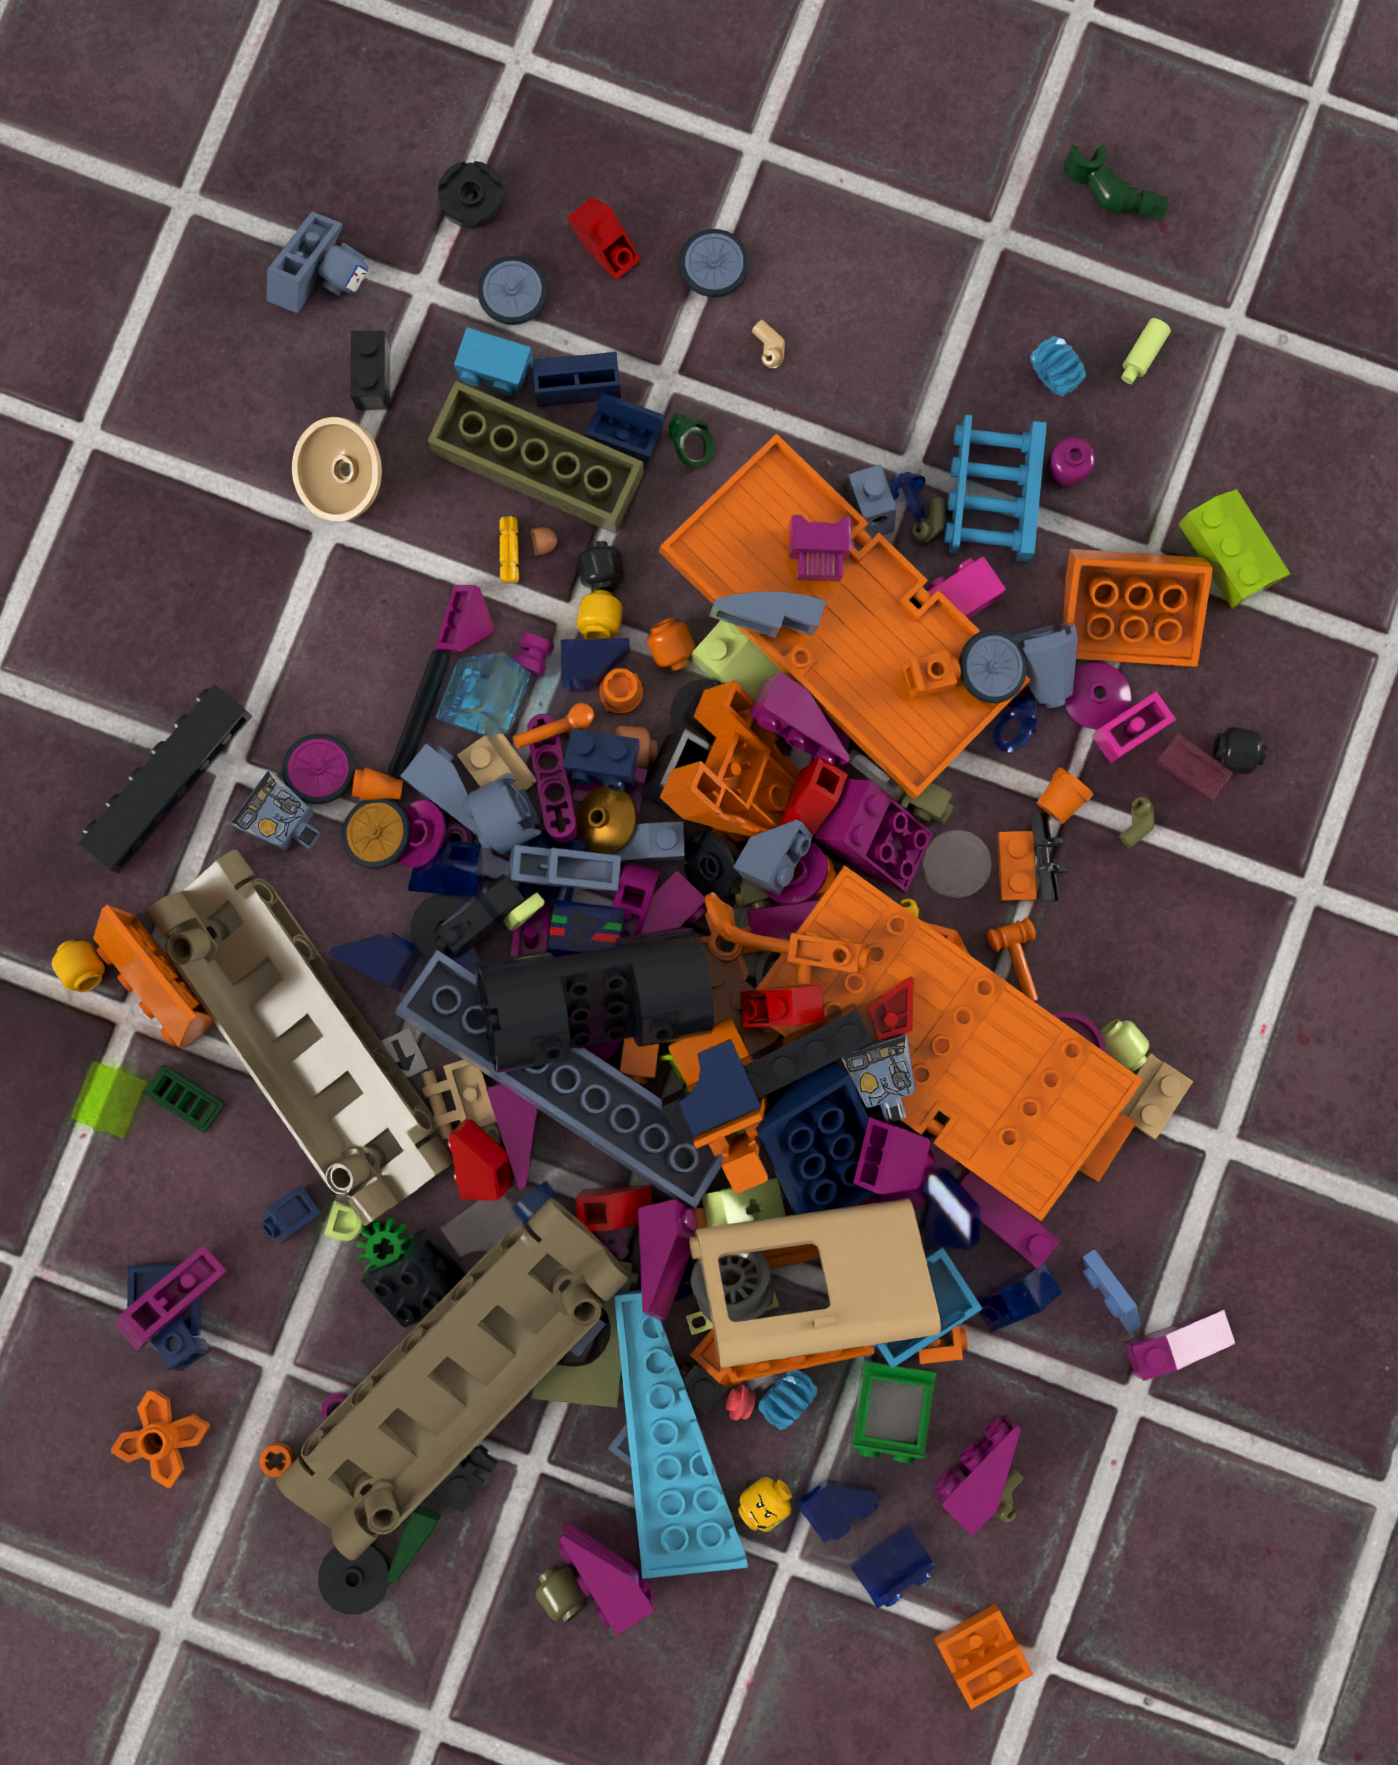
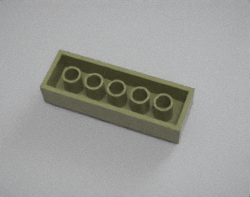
[427,381,643,534]

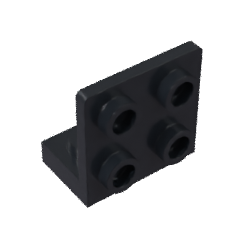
[361,1228,466,1327]

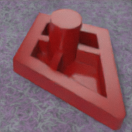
[867,976,914,1041]

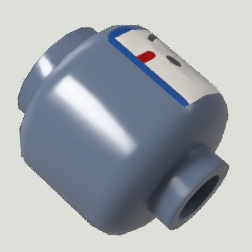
[318,242,368,296]

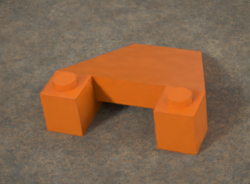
[660,680,799,837]

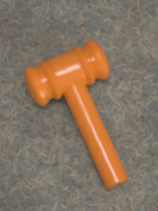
[513,703,594,749]
[987,918,1038,1001]

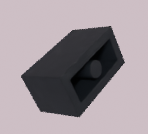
[350,331,391,410]

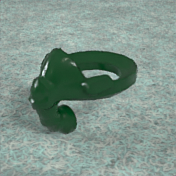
[668,413,715,469]

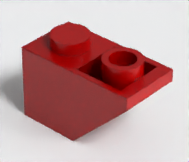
[567,197,642,280]
[778,757,848,838]
[740,985,825,1027]
[448,1119,513,1201]
[576,1185,653,1232]

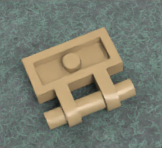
[421,1059,497,1140]

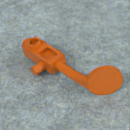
[705,892,871,985]

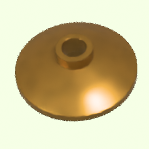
[576,786,637,854]

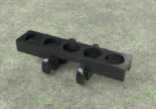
[1030,812,1067,902]

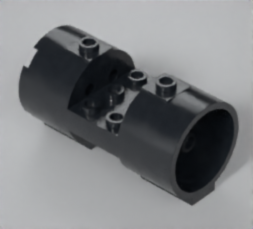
[475,926,714,1073]

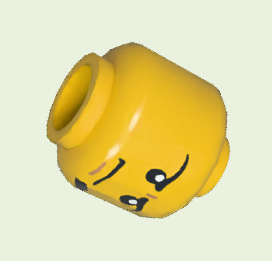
[738,1477,792,1532]

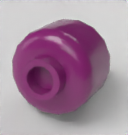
[1048,437,1095,487]

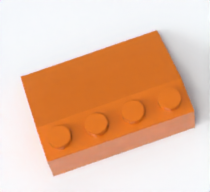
[1063,549,1213,667]
[93,905,216,1048]

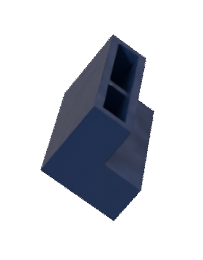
[533,352,621,407]

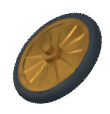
[342,799,411,869]

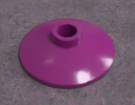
[1064,662,1131,730]
[398,800,446,868]
[763,842,828,905]

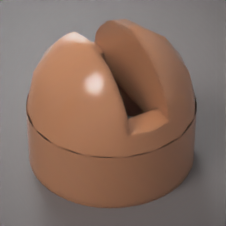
[531,527,557,556]

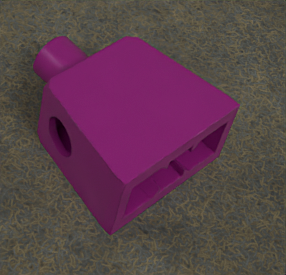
[853,1117,935,1194]

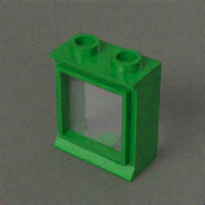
[850,1357,937,1463]

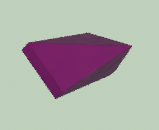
[435,585,495,652]

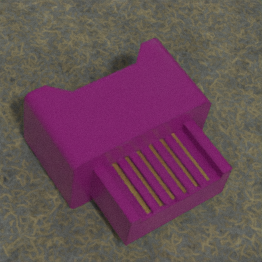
[788,515,851,582]

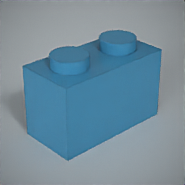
[454,327,533,396]

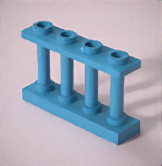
[944,415,1047,563]

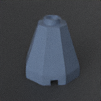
[1013,622,1078,708]

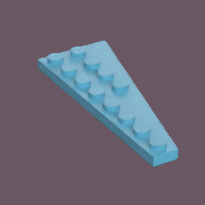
[614,1290,748,1579]

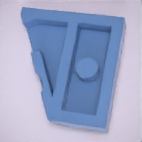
[1082,1249,1141,1334]

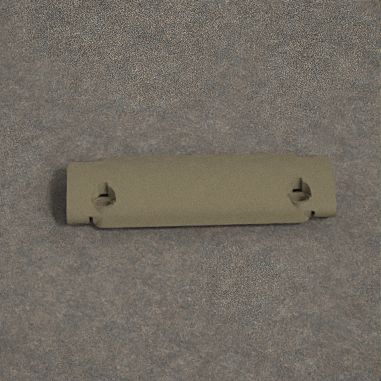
[147,850,454,1227]
[276,1198,631,1561]

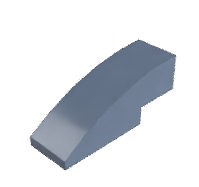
[709,592,826,638]
[508,845,621,891]

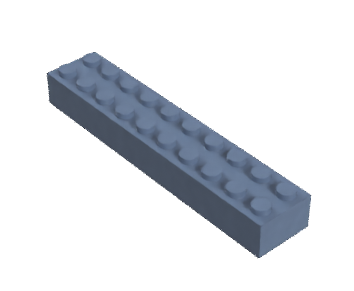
[395,950,723,1208]

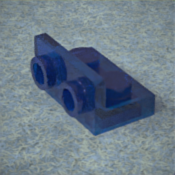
[850,1524,936,1608]

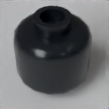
[578,541,625,593]
[1213,727,1267,774]

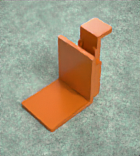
[669,1017,770,1194]

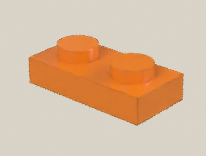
[997,831,1037,902]
[1079,1112,1136,1182]

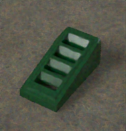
[143,1065,225,1133]
[386,1506,441,1584]

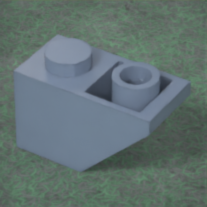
[733,820,813,896]

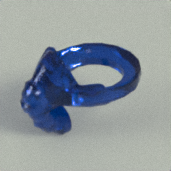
[889,472,926,522]
[993,695,1038,752]

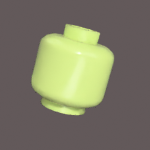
[1100,1019,1149,1072]

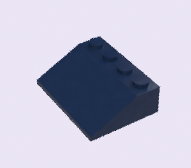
[755,1061,875,1215]

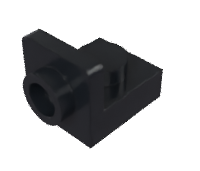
[679,1360,729,1415]

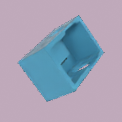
[875,1244,982,1368]

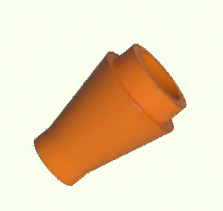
[352,767,403,801]

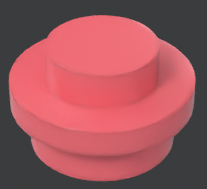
[726,1384,756,1421]

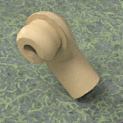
[752,319,785,368]

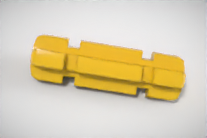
[499,516,519,584]

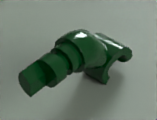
[1064,145,1169,220]

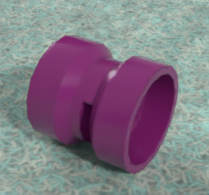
[511,633,555,678]

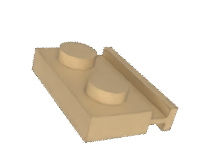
[457,726,537,791]
[1121,1053,1193,1139]

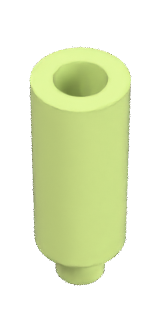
[1121,318,1171,384]

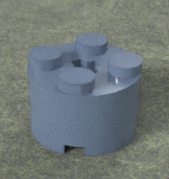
[463,773,541,854]

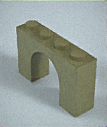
[532,1259,639,1408]

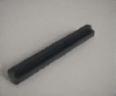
[388,649,450,779]

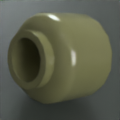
[535,1565,588,1623]

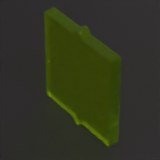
[70,1061,148,1138]

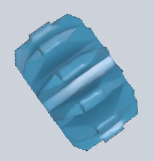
[1030,336,1086,397]
[758,1369,817,1430]

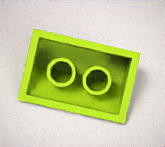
[1179,489,1290,609]

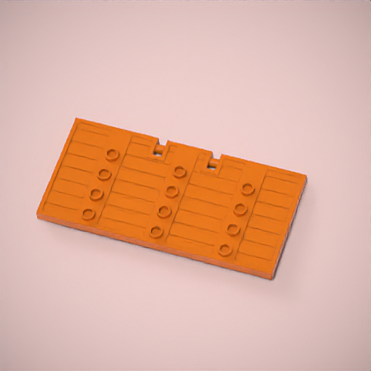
[658,433,1031,799]
[755,866,1143,1221]

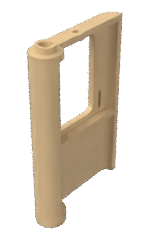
[690,1198,941,1368]

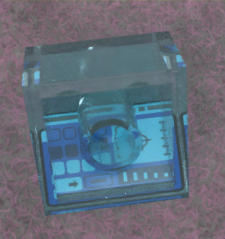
[435,652,531,735]

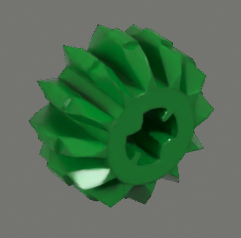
[355,1218,414,1273]

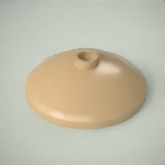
[292,417,382,521]

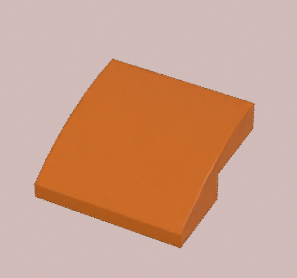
[933,1603,1034,1710]

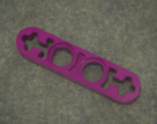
[527,714,578,843]

